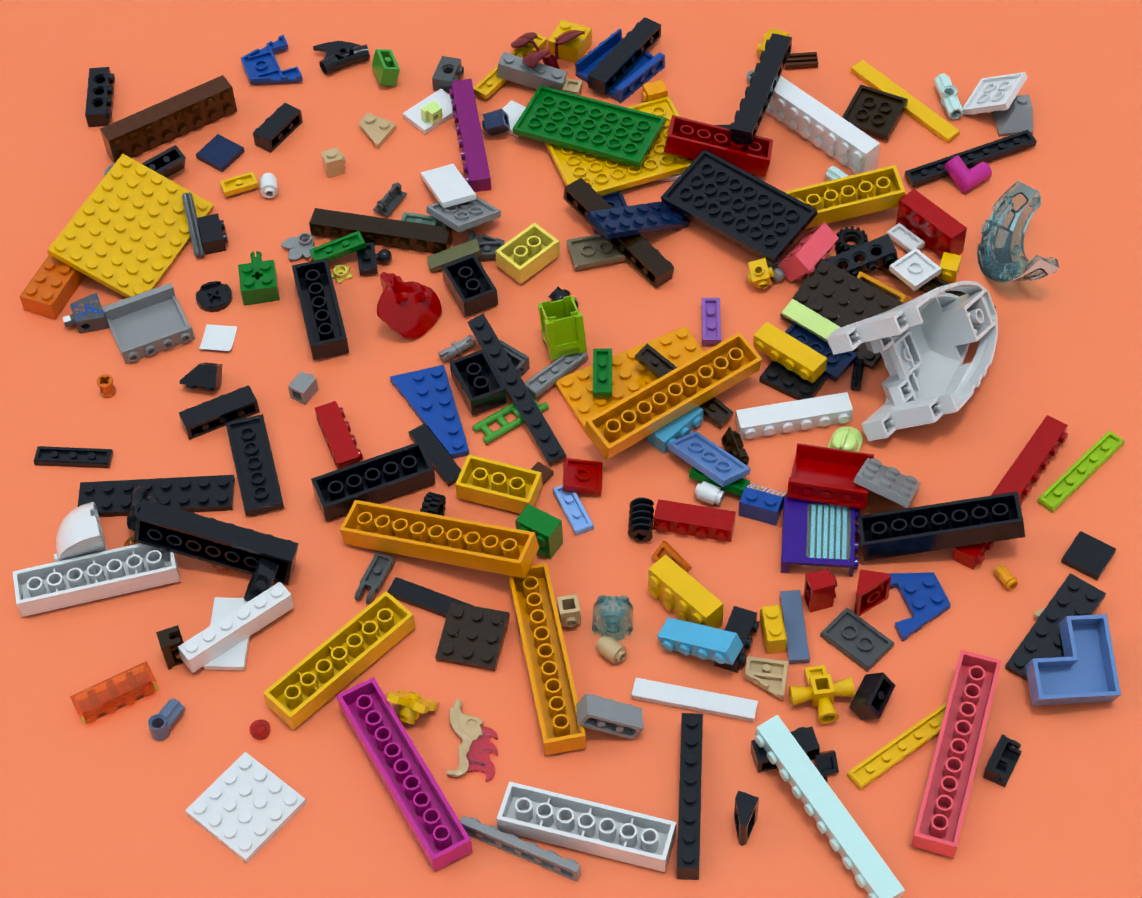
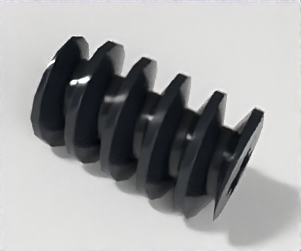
[628,497,654,542]

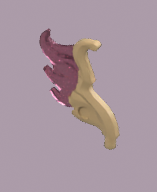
[447,699,498,782]

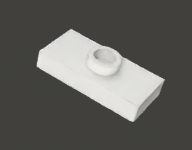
[886,223,925,253]

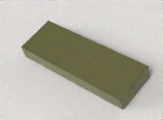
[427,238,482,273]

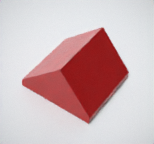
[854,569,891,616]

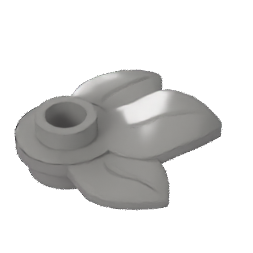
[281,233,315,261]

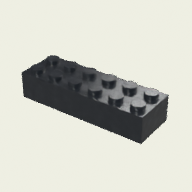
[292,258,349,360]
[311,441,436,521]

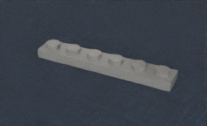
[460,816,581,882]

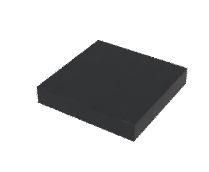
[1061,531,1116,581]

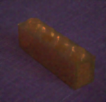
[70,661,160,725]

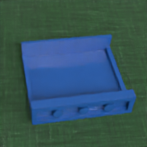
[575,29,665,103]

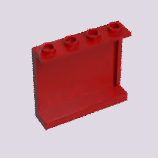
[787,443,874,509]

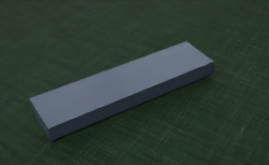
[780,590,810,664]

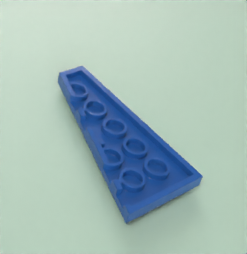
[390,365,470,459]

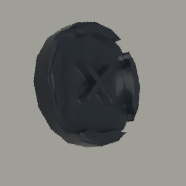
[196,281,232,312]

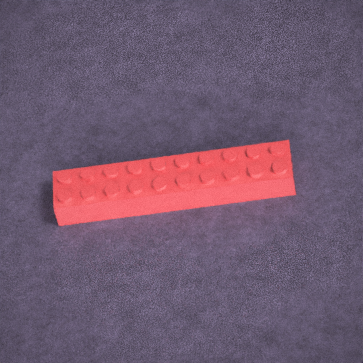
[911,650,1002,858]

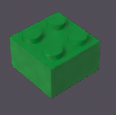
[515,504,563,560]

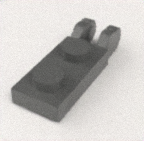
[354,552,395,605]

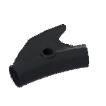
[313,41,370,74]

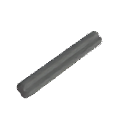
[182,193,205,258]

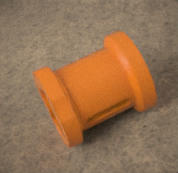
[96,374,116,398]

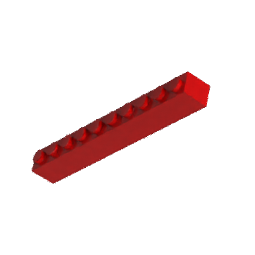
[952,415,1068,570]

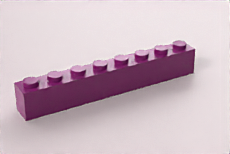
[449,79,492,192]

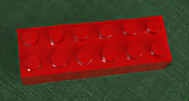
[664,115,773,177]

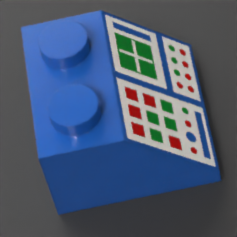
[739,483,787,526]

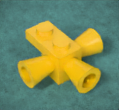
[788,665,855,724]

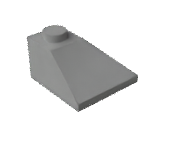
[992,95,1033,136]

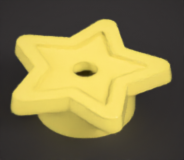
[331,265,352,284]

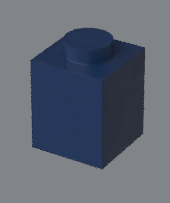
[482,109,510,135]

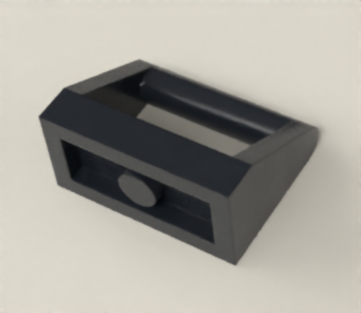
[734,790,759,846]

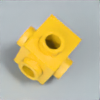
[747,258,775,289]

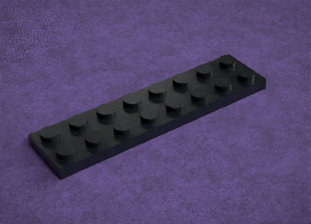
[78,475,235,517]

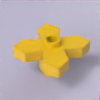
[386,690,439,724]

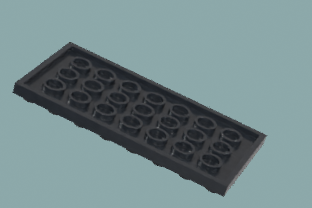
[661,149,818,264]

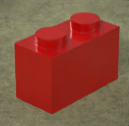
[803,568,837,613]

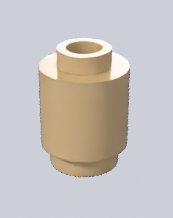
[596,636,627,664]

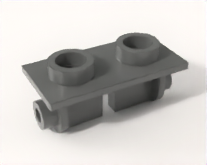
[373,183,407,217]

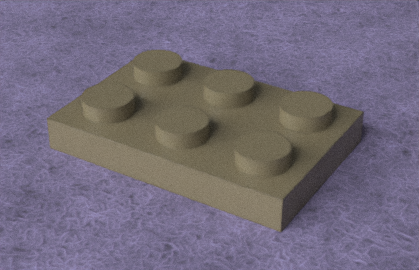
[567,234,627,271]

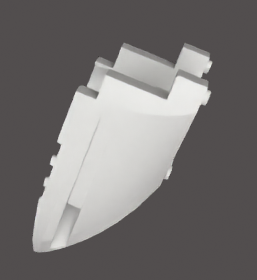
[827,281,998,441]

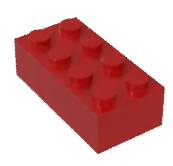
[896,189,967,259]

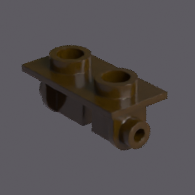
[721,427,749,465]

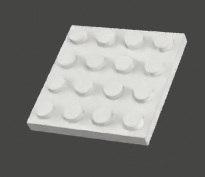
[185,752,307,863]

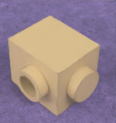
[321,147,346,178]
[557,594,581,627]

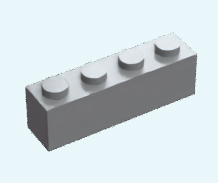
[496,52,567,91]

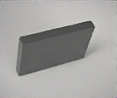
[820,608,894,672]

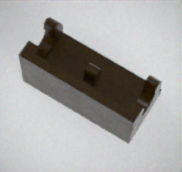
[156,625,184,670]

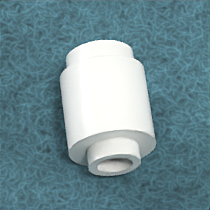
[260,173,278,198]
[694,481,725,505]

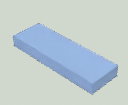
[553,485,594,536]

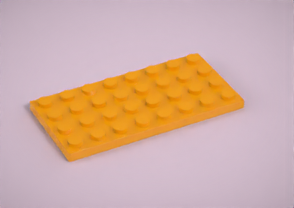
[555,326,704,430]

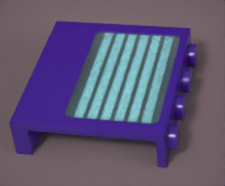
[781,496,859,577]

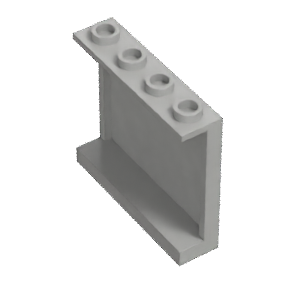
[102,283,195,364]

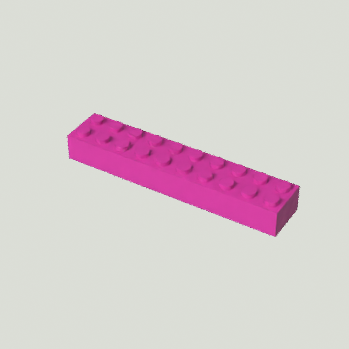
[336,677,473,872]

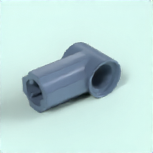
[148,698,185,741]

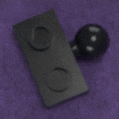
[357,242,392,276]

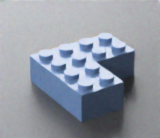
[1025,614,1121,706]

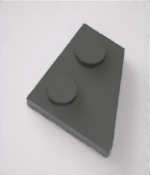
[468,230,505,260]

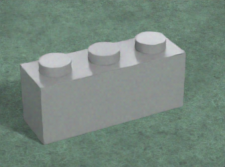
[577,693,644,740]

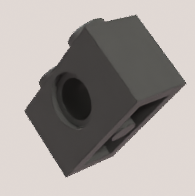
[432,56,464,93]

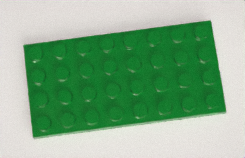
[512,85,666,168]

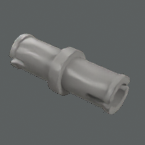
[438,335,476,362]

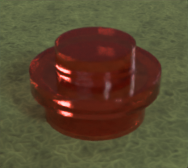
[249,719,271,740]

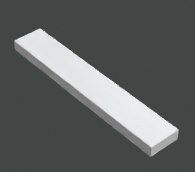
[631,678,758,722]

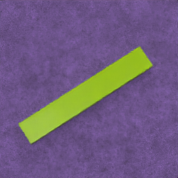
[1037,430,1125,513]

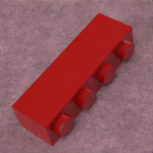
[315,401,363,470]
[654,499,736,542]

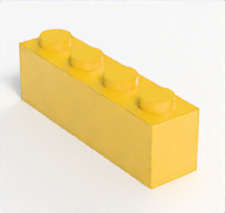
[753,322,827,384]

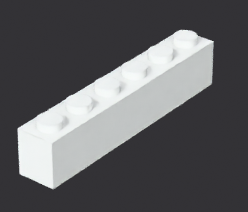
[735,392,853,439]
[178,582,294,673]

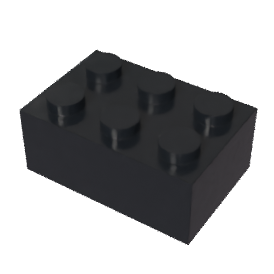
[442,254,498,317]
[449,349,507,416]

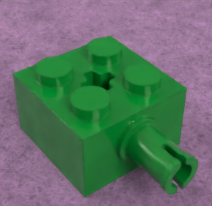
[238,251,280,306]

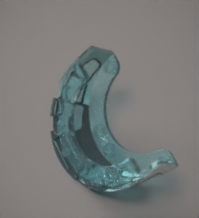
[977,180,1059,282]

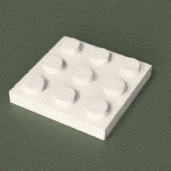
[963,72,1028,115]

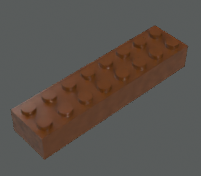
[100,75,237,163]

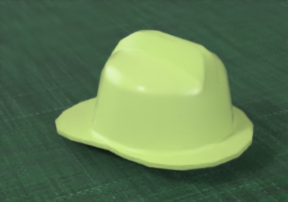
[828,426,863,452]

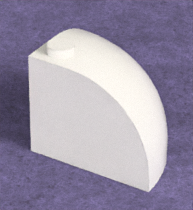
[53,502,107,562]

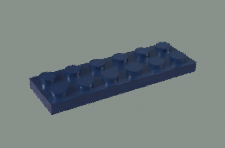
[587,201,691,239]

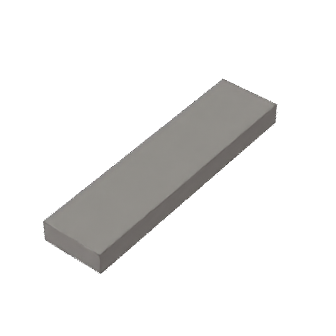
[524,353,588,398]

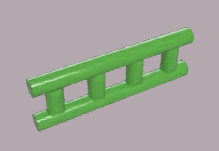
[472,395,549,445]

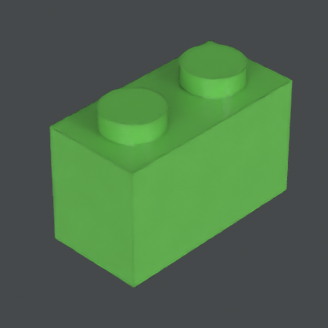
[372,49,400,86]

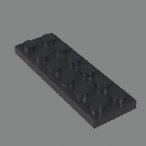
[226,414,284,516]
[1005,573,1106,682]

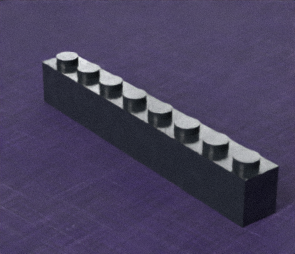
[729,33,792,145]
[677,713,703,880]

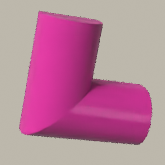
[944,155,992,194]

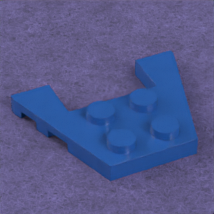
[241,35,303,84]
[889,572,951,641]

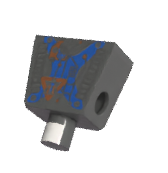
[62,292,109,334]

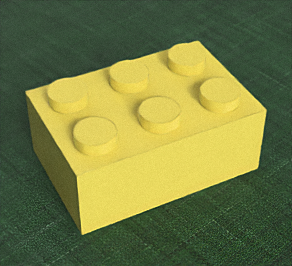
[495,222,560,284]

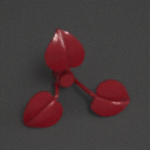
[511,30,585,69]

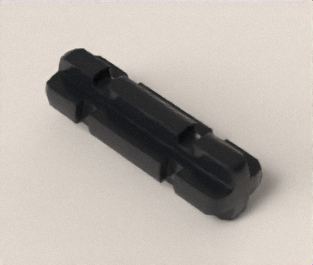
[850,358,864,391]

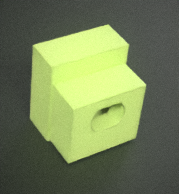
[421,101,443,124]

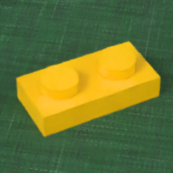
[220,171,259,197]

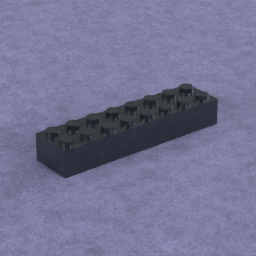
[857,491,1025,561]
[134,499,299,585]

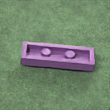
[701,298,721,345]

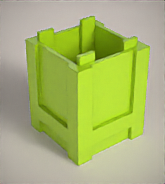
[538,296,587,360]

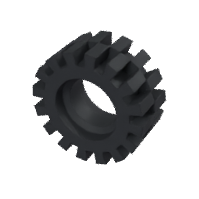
[835,226,868,254]
[420,492,446,516]

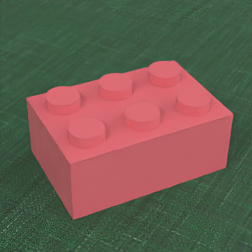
[776,222,839,282]

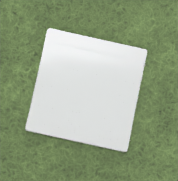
[199,324,237,351]

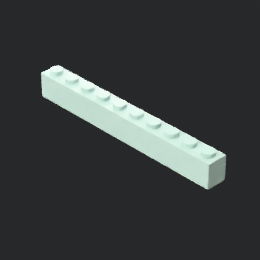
[754,715,905,898]

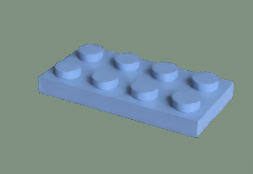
[668,431,751,487]

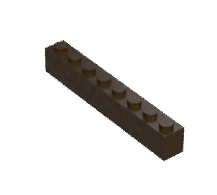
[563,178,674,288]
[309,208,453,254]

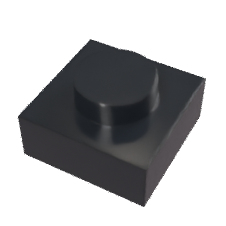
[813,750,839,776]

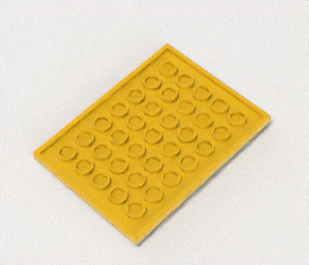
[544,96,694,196]
[47,154,214,298]

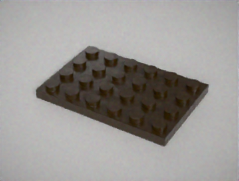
[780,258,904,370]

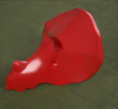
[377,272,442,339]

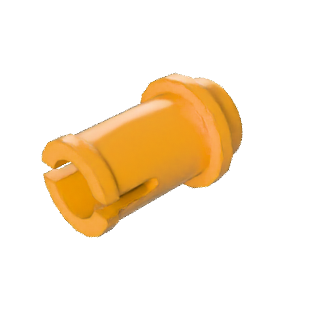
[994,564,1018,590]

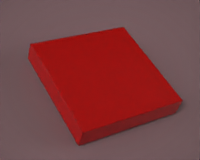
[562,458,603,496]

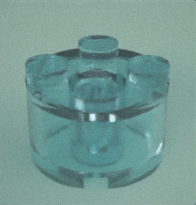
[592,595,634,641]

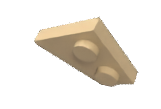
[745,656,789,700]

